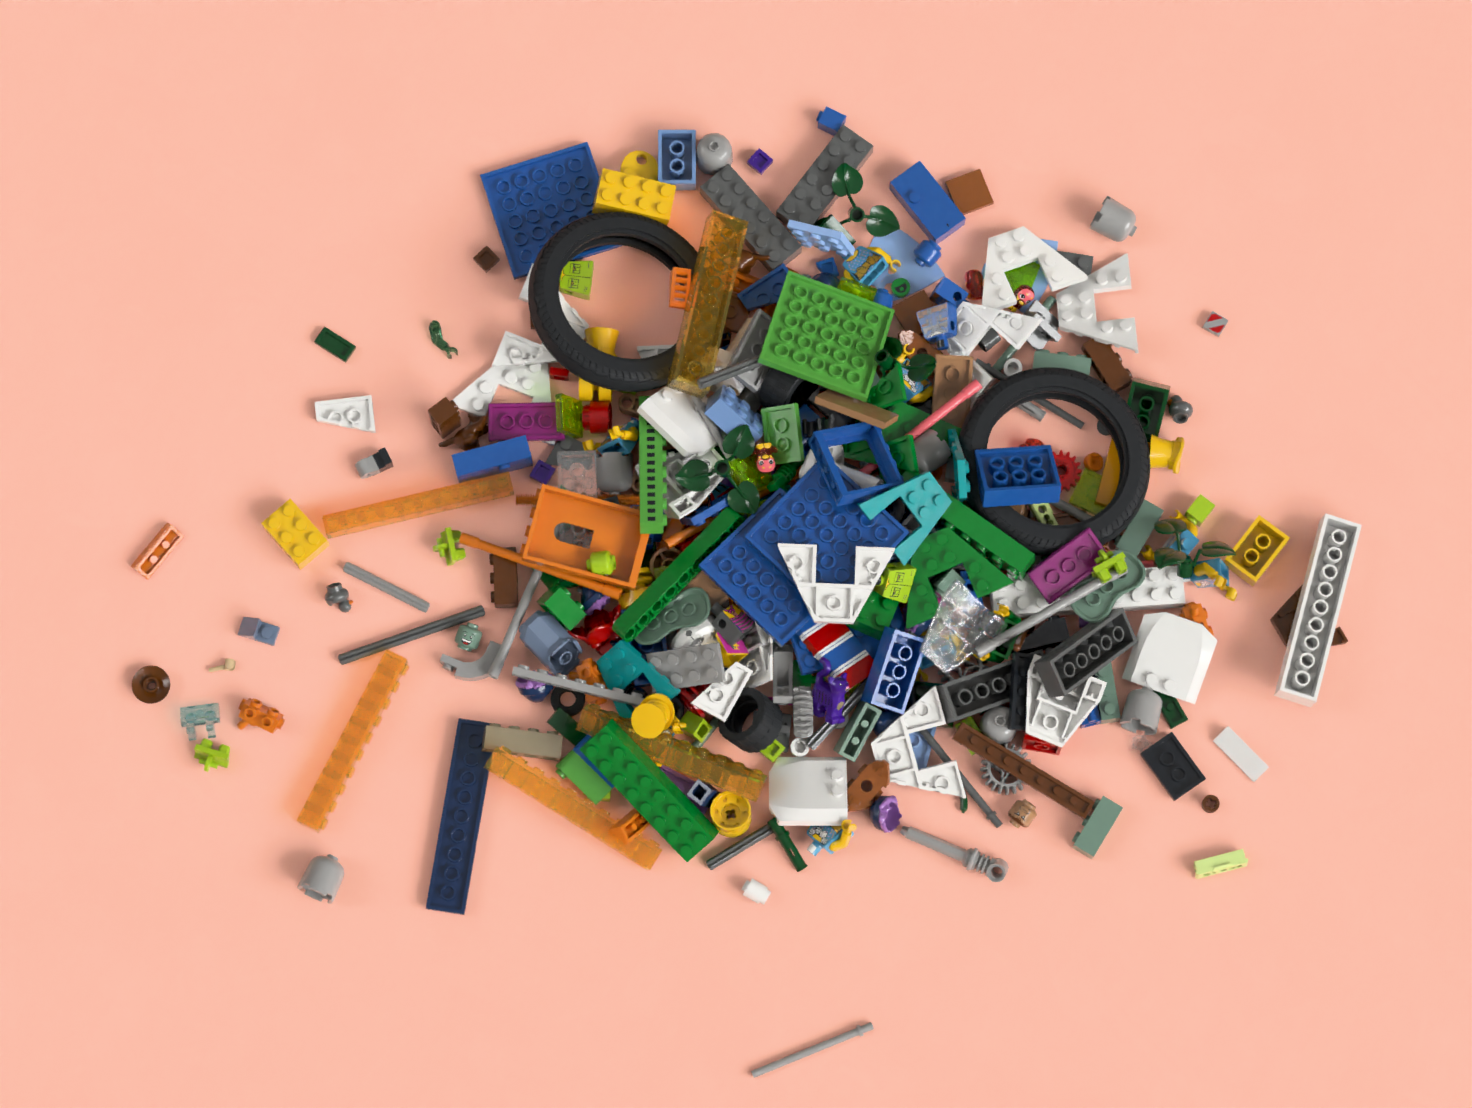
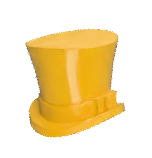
[584,327,620,357]
[1149,434,1185,474]
[631,693,675,739]

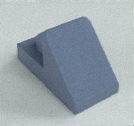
[237,617,280,646]

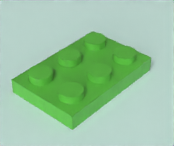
[761,403,805,466]

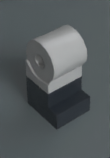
[355,447,394,479]

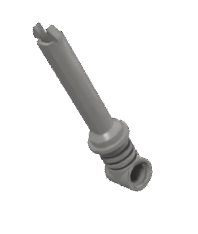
[900,826,1009,882]

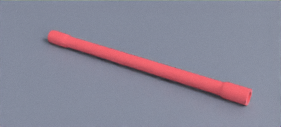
[859,379,982,475]

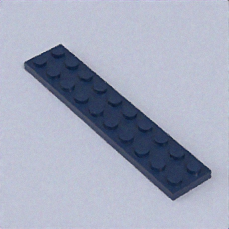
[426,718,492,916]

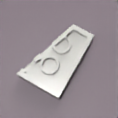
[315,395,376,433]
[690,662,753,722]

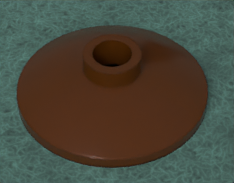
[132,665,171,704]

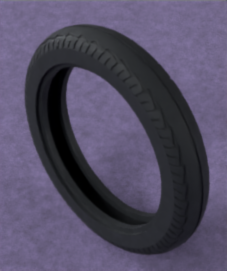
[528,212,718,392]
[959,367,1150,556]

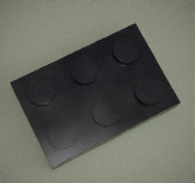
[1140,732,1206,801]

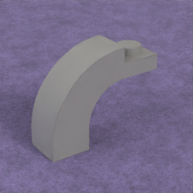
[440,640,509,681]
[773,644,793,705]

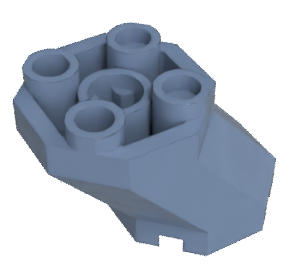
[519,610,583,676]

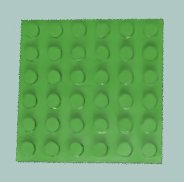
[757,270,895,402]

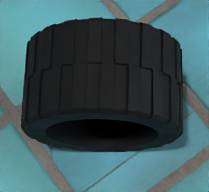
[759,367,818,408]
[717,687,783,753]

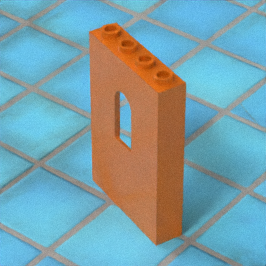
[519,484,649,591]

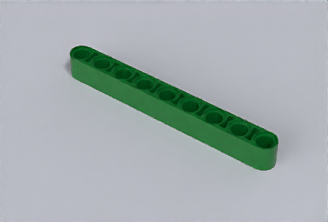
[612,507,745,642]

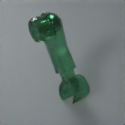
[429,320,458,359]

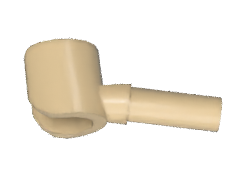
[209,658,236,672]

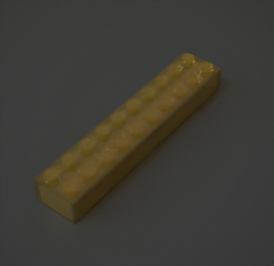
[666,210,748,399]

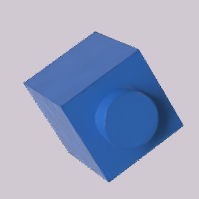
[816,106,846,136]

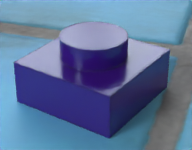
[747,148,773,175]
[529,460,556,485]

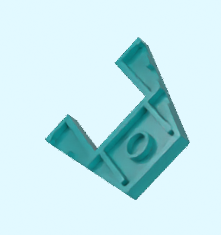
[948,429,970,503]
[857,471,952,565]
[596,639,681,734]

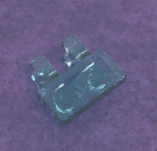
[180,703,220,741]

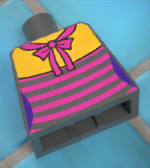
[710,602,756,647]

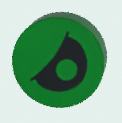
[891,278,910,298]

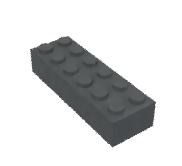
[776,124,874,225]
[700,164,802,272]
[1034,608,1138,698]
[936,649,1044,724]

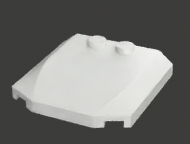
[637,376,727,457]
[1122,612,1218,704]
[769,757,848,826]

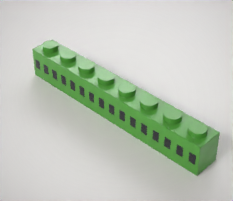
[639,396,667,534]

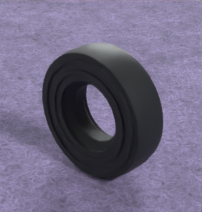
[550,687,585,717]

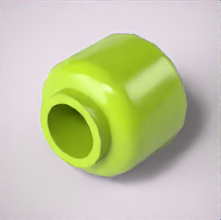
[586,550,616,576]

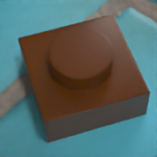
[473,246,500,273]

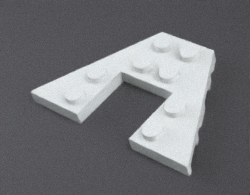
[982,226,1087,310]
[1056,253,1139,353]
[492,263,589,367]
[947,301,1042,408]
[453,363,555,446]
[778,543,895,624]
[871,685,966,798]

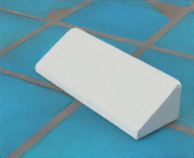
[1213,726,1269,782]

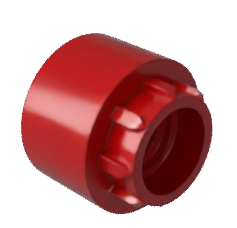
[582,401,612,434]

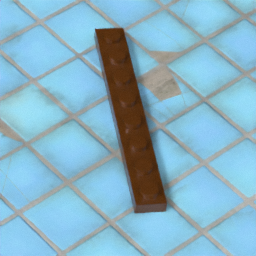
[952,722,1095,819]

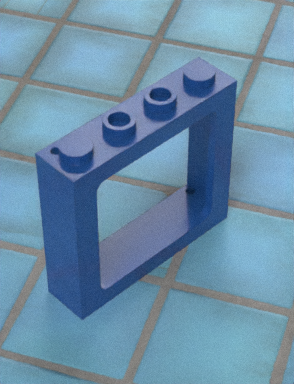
[808,422,904,506]

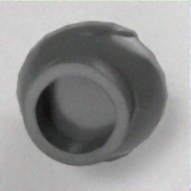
[1167,395,1193,424]
[325,582,353,613]

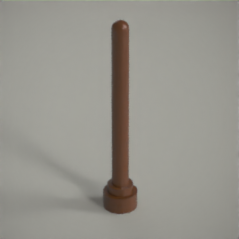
[1013,618,1035,652]

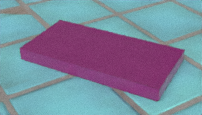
[488,402,565,442]
[1026,527,1111,604]

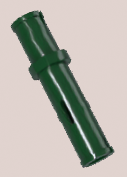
[767,817,808,872]

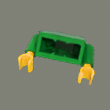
[973,603,1021,663]

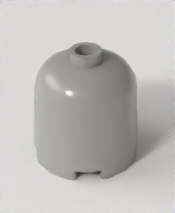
[696,133,733,175]
[1089,195,1137,242]
[914,429,951,474]
[595,452,633,496]
[1119,687,1162,735]
[979,705,1017,746]
[297,854,345,904]

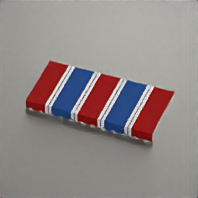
[796,618,874,689]

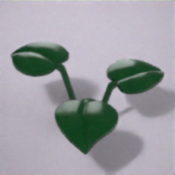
[814,163,900,248]
[875,337,937,411]
[675,424,760,514]
[1154,518,1236,578]

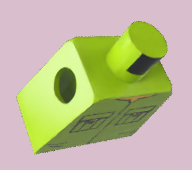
[559,260,594,300]
[873,562,916,603]

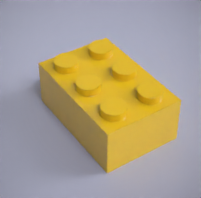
[261,498,330,570]
[1224,515,1290,587]

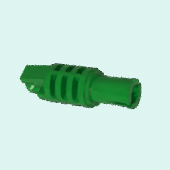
[766,461,804,492]

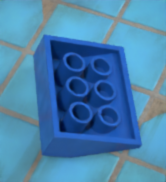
[974,445,1061,507]

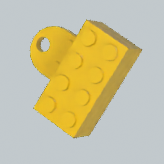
[592,150,676,226]

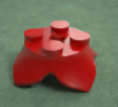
[567,604,621,649]

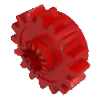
[1053,450,1082,492]

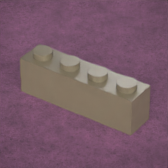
[481,723,563,761]

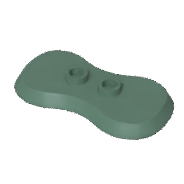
[1069,549,1146,623]
[635,587,711,645]

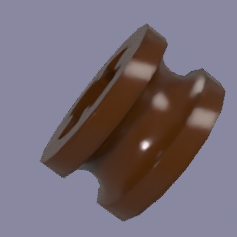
[1201,795,1220,813]

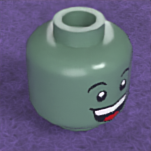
[454,622,483,652]

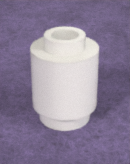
[741,878,771,905]

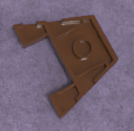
[1270,584,1348,647]

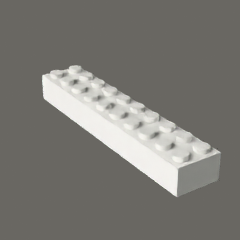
[1274,513,1362,708]
[989,566,1186,620]

